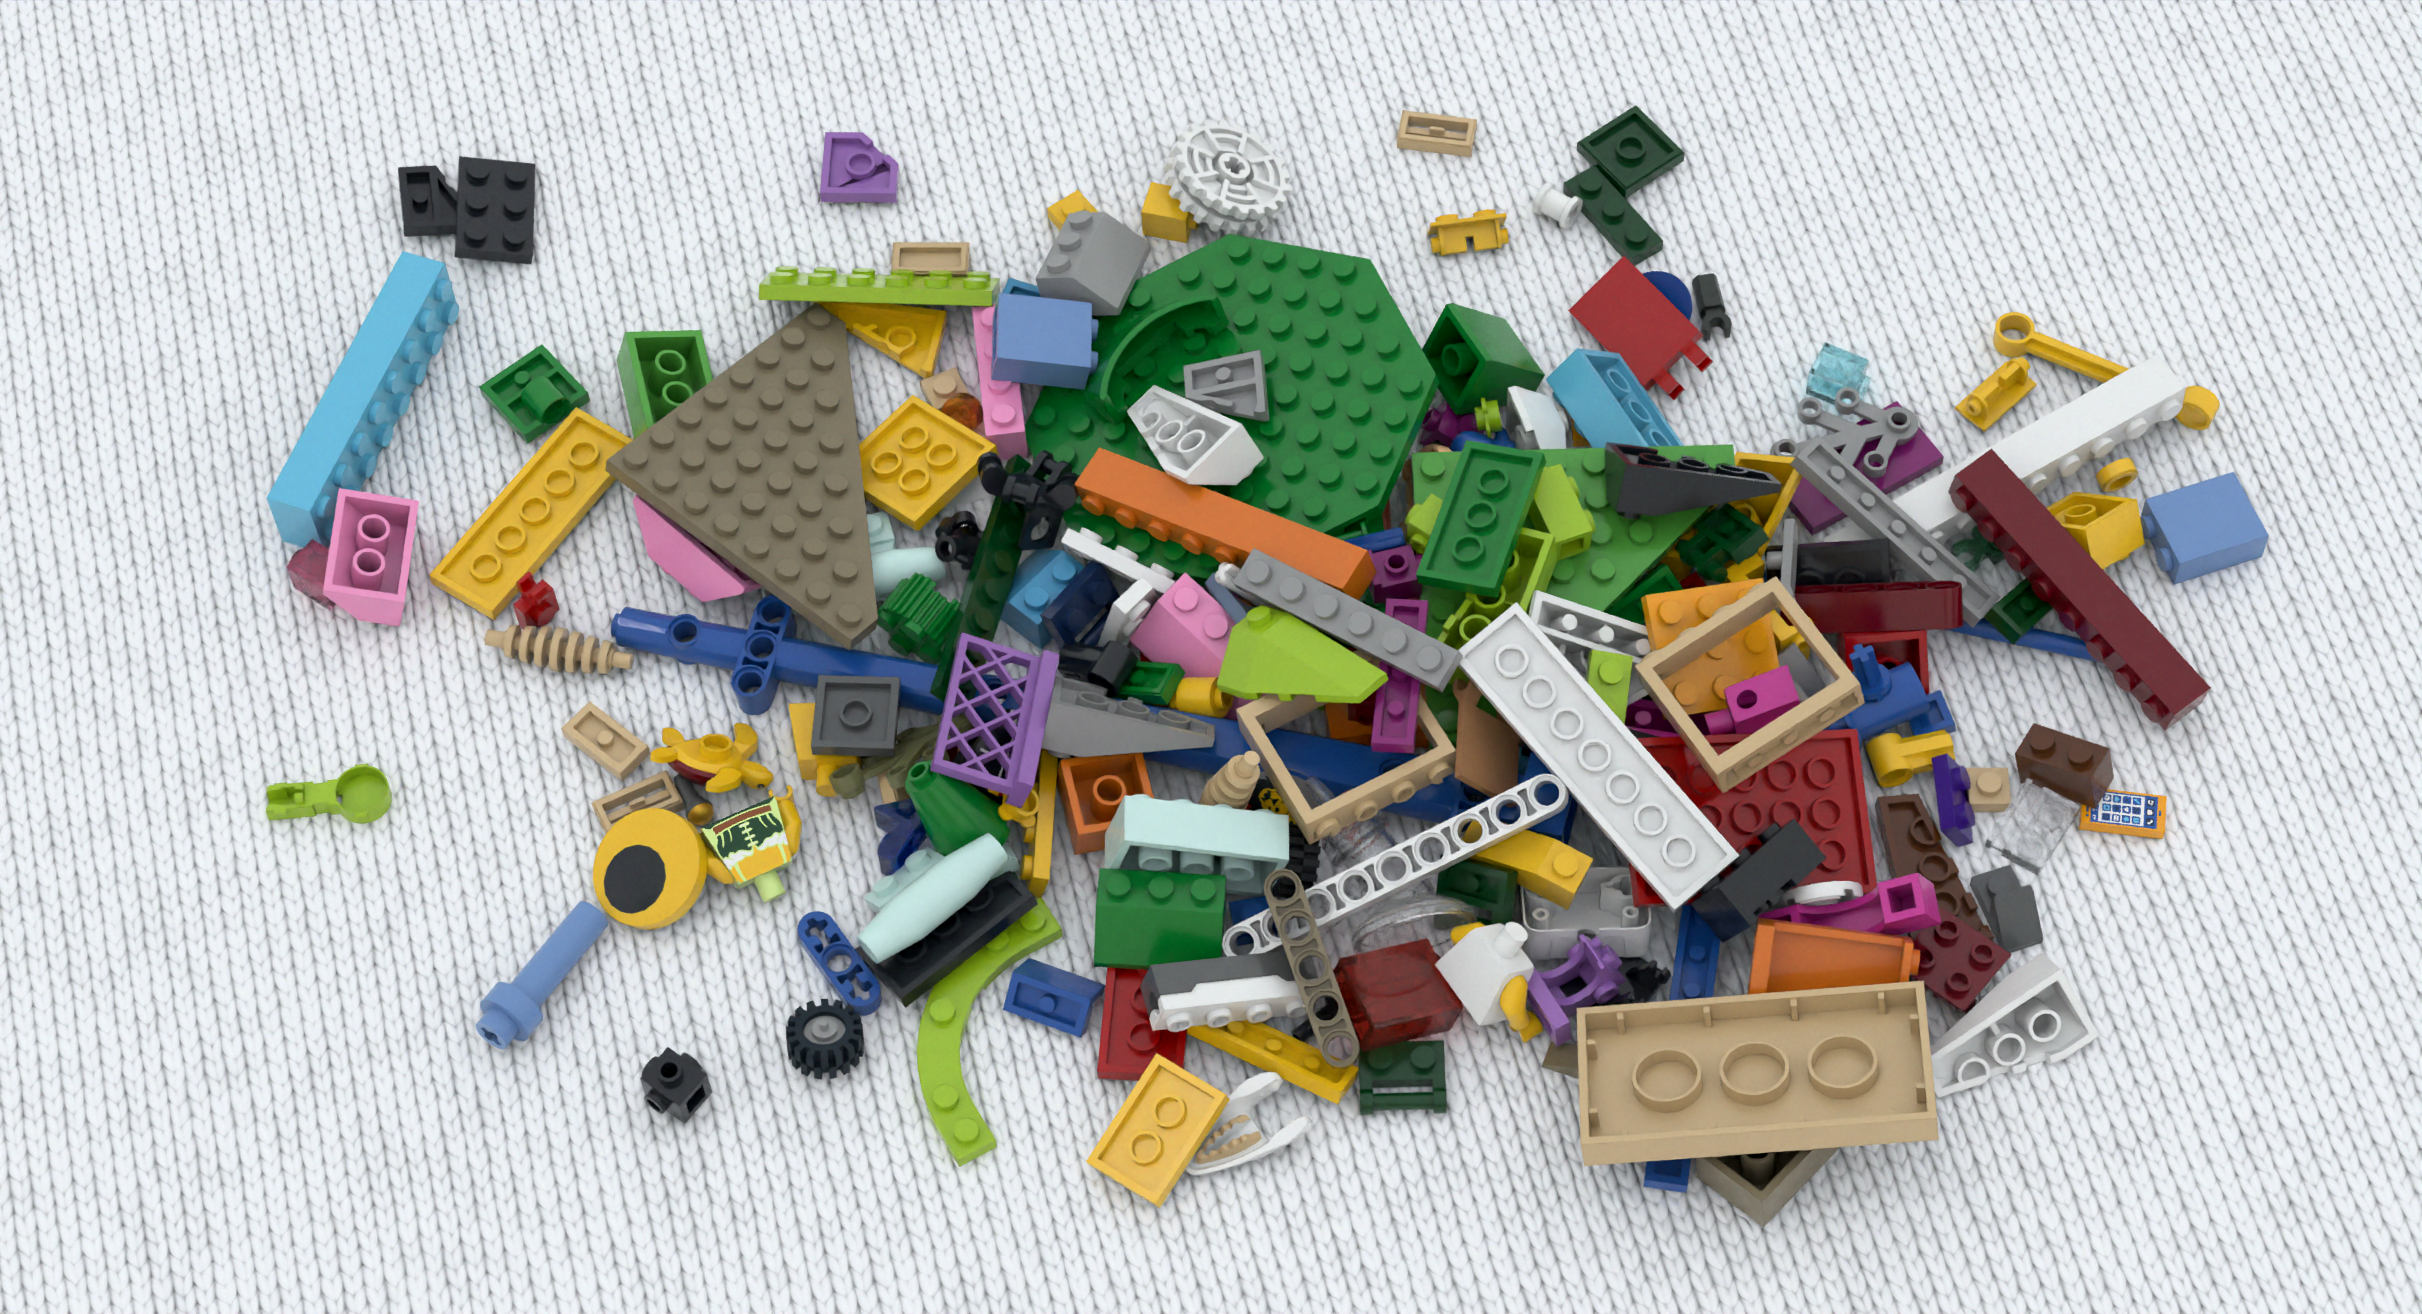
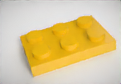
[1086,1053,1230,1208]

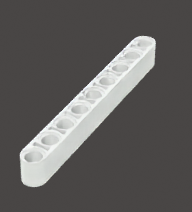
[1222,774,1569,957]

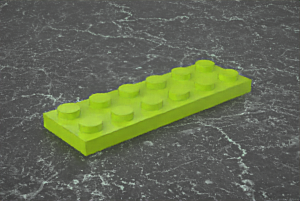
[759,266,1000,306]

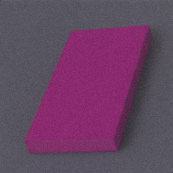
[1788,401,1944,536]

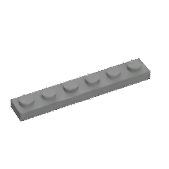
[1790,435,2001,628]
[1233,548,1463,692]

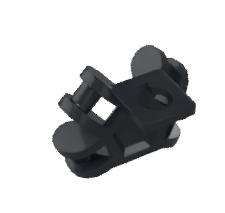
[977,450,1079,550]

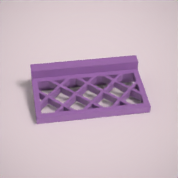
[930,632,1060,808]

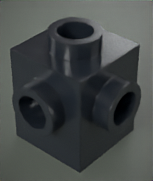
[640,1047,712,1124]

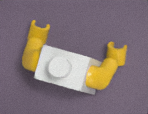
[1435,922,1543,1043]

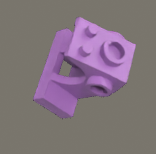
[1526,934,1626,1047]

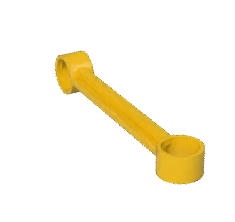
[1993,312,2220,430]

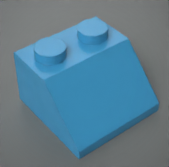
[1000,549,1085,650]

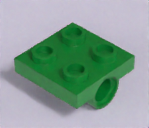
[479,344,590,444]

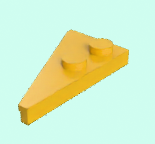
[813,301,948,379]

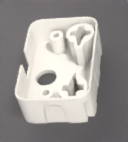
[1519,866,1651,960]

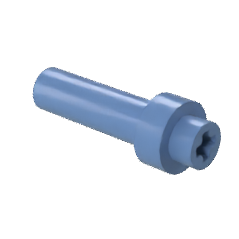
[475,901,608,1049]

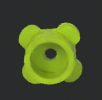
[1474,397,1503,438]

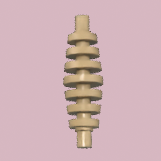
[485,625,634,674]
[1198,751,1260,810]

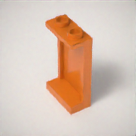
[1747,917,1920,994]

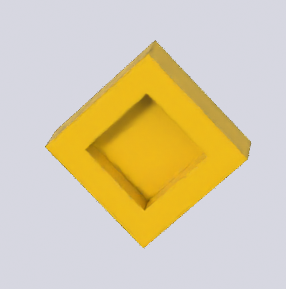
[1047,190,1098,230]

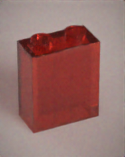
[1333,938,1464,1051]

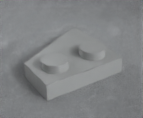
[1183,350,1269,422]

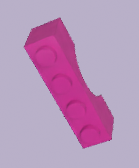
[1758,873,1941,935]

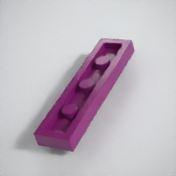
[1371,598,1429,754]

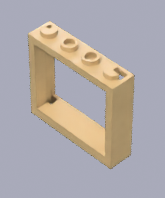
[1635,576,1865,793]
[1236,650,1456,845]

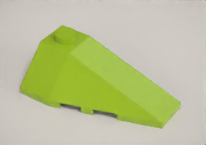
[1217,605,1388,703]

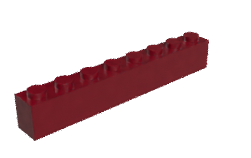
[1948,448,2211,731]

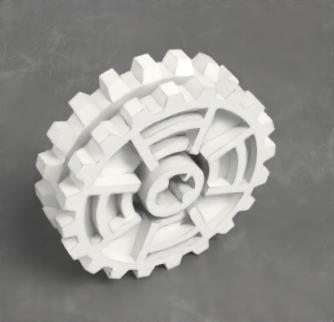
[1163,120,1291,236]

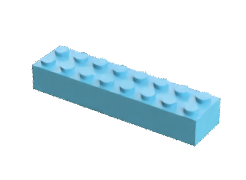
[266,251,459,554]

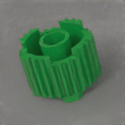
[877,572,960,664]

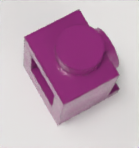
[1368,544,1423,605]

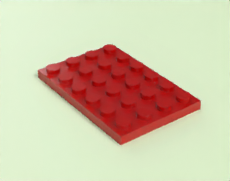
[1628,729,1877,908]

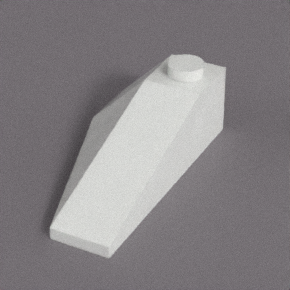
[1127,385,1264,485]
[1506,386,1569,450]
[1930,953,2100,1097]

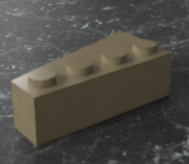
[1695,1147,1840,1227]

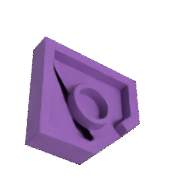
[820,132,899,203]

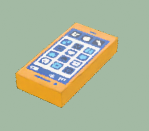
[2079,789,2167,839]

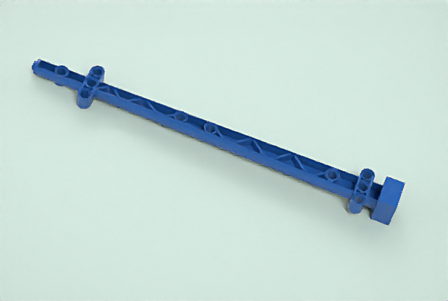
[611,595,1578,845]

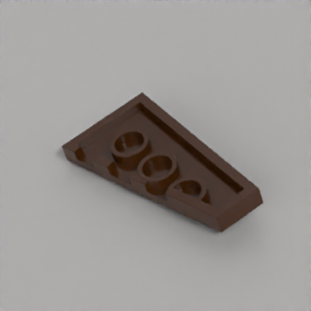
[1875,794,1994,941]

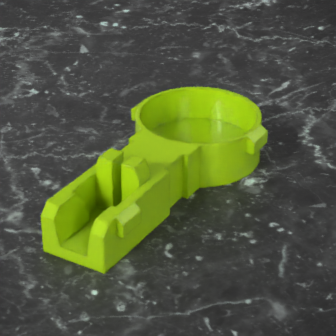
[266,763,392,824]

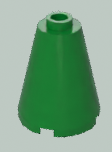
[905,760,1011,857]

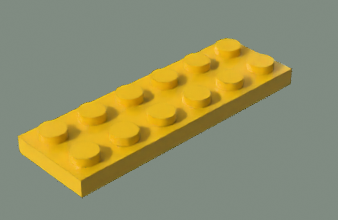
[429,407,633,620]

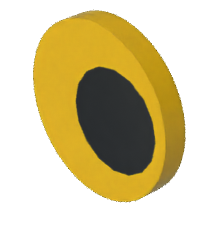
[593,808,707,930]

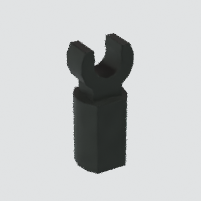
[1691,273,1732,341]

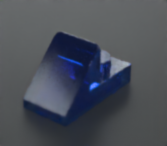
[873,799,928,876]

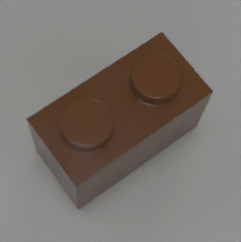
[2015,723,2114,809]

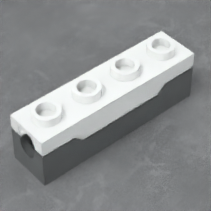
[1140,951,1318,1032]

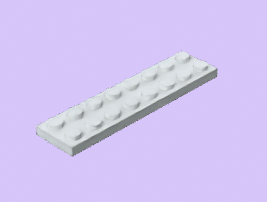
[1458,602,1740,913]

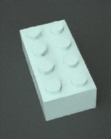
[1104,794,1289,897]

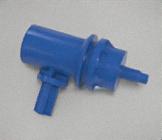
[1823,643,1931,752]

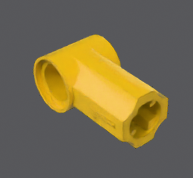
[1866,729,1955,788]

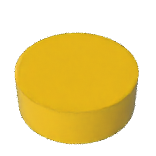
[2095,458,2138,492]

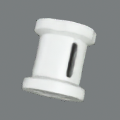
[1532,182,1583,230]

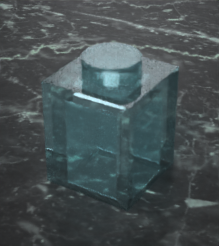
[1806,342,1871,405]

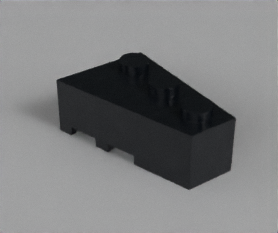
[1690,819,1826,943]

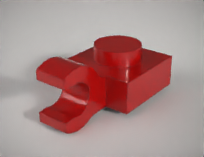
[513,572,560,629]

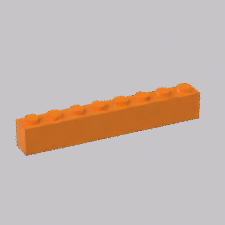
[1074,447,1377,601]

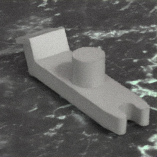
[1766,518,1798,615]

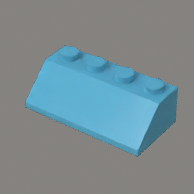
[1546,348,1684,448]

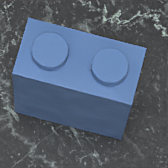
[991,293,1098,390]
[2140,472,2269,585]

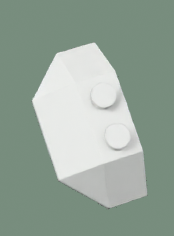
[1528,590,1651,706]

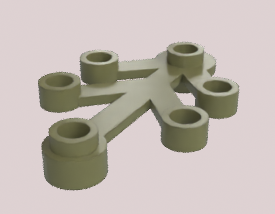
[829,714,973,799]

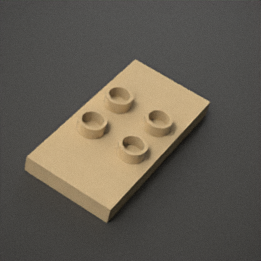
[1577,981,1939,1166]

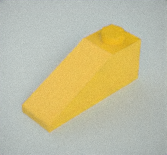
[1462,821,1593,910]

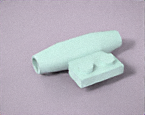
[791,511,946,614]
[857,833,1009,964]

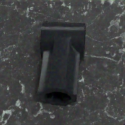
[1058,640,1138,695]

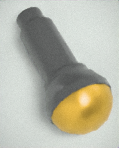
[674,774,714,826]

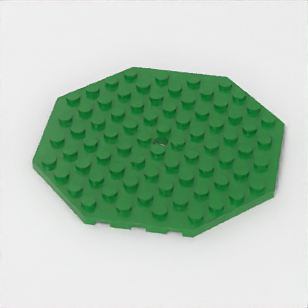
[1025,234,1439,586]

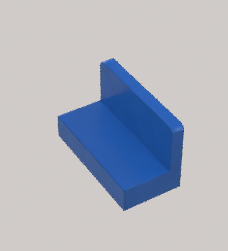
[1003,958,1105,1038]

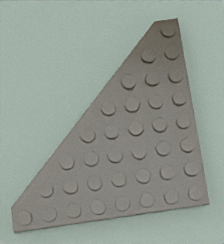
[605,302,878,651]

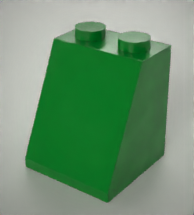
[1422,303,1545,415]

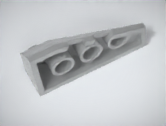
[1041,676,1215,758]

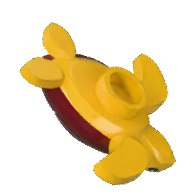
[650,723,773,793]

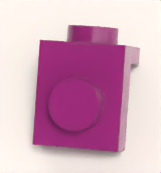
[1419,401,1485,447]

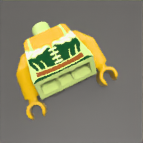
[693,785,802,903]

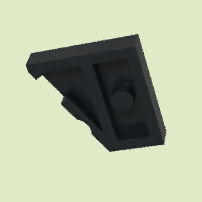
[398,165,457,237]

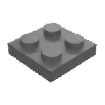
[811,675,901,757]

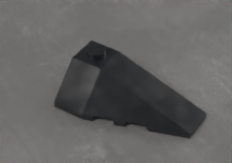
[1605,442,1782,519]

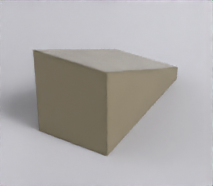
[1542,1042,1579,1079]

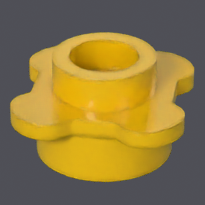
[998,788,1040,828]

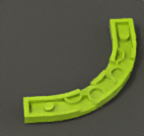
[917,897,1063,1167]

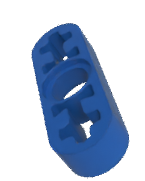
[797,911,882,1016]

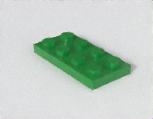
[1416,440,1546,598]

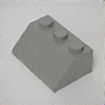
[1035,210,1151,316]

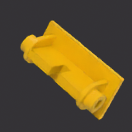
[1427,209,1509,256]
[1955,357,2037,432]

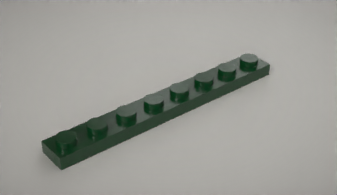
[930,454,1045,715]

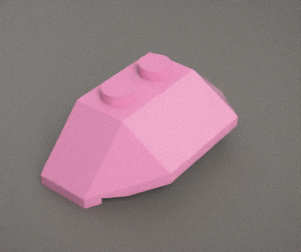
[633,494,763,602]

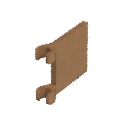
[1452,679,1519,808]

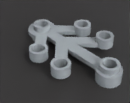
[1770,387,1918,478]

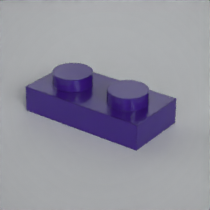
[1932,753,1975,847]

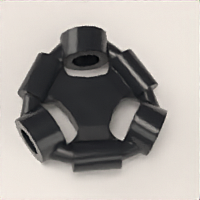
[935,511,984,572]

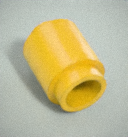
[1170,677,1234,718]

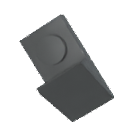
[1970,865,2043,953]

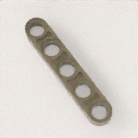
[1264,868,1360,1070]

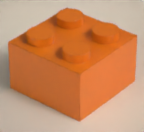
[1056,753,1154,855]

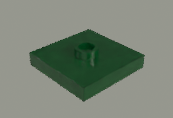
[1577,105,1685,199]

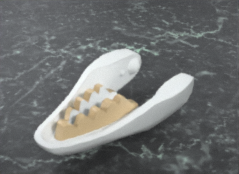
[1185,1072,1313,1176]

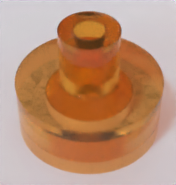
[942,392,984,431]

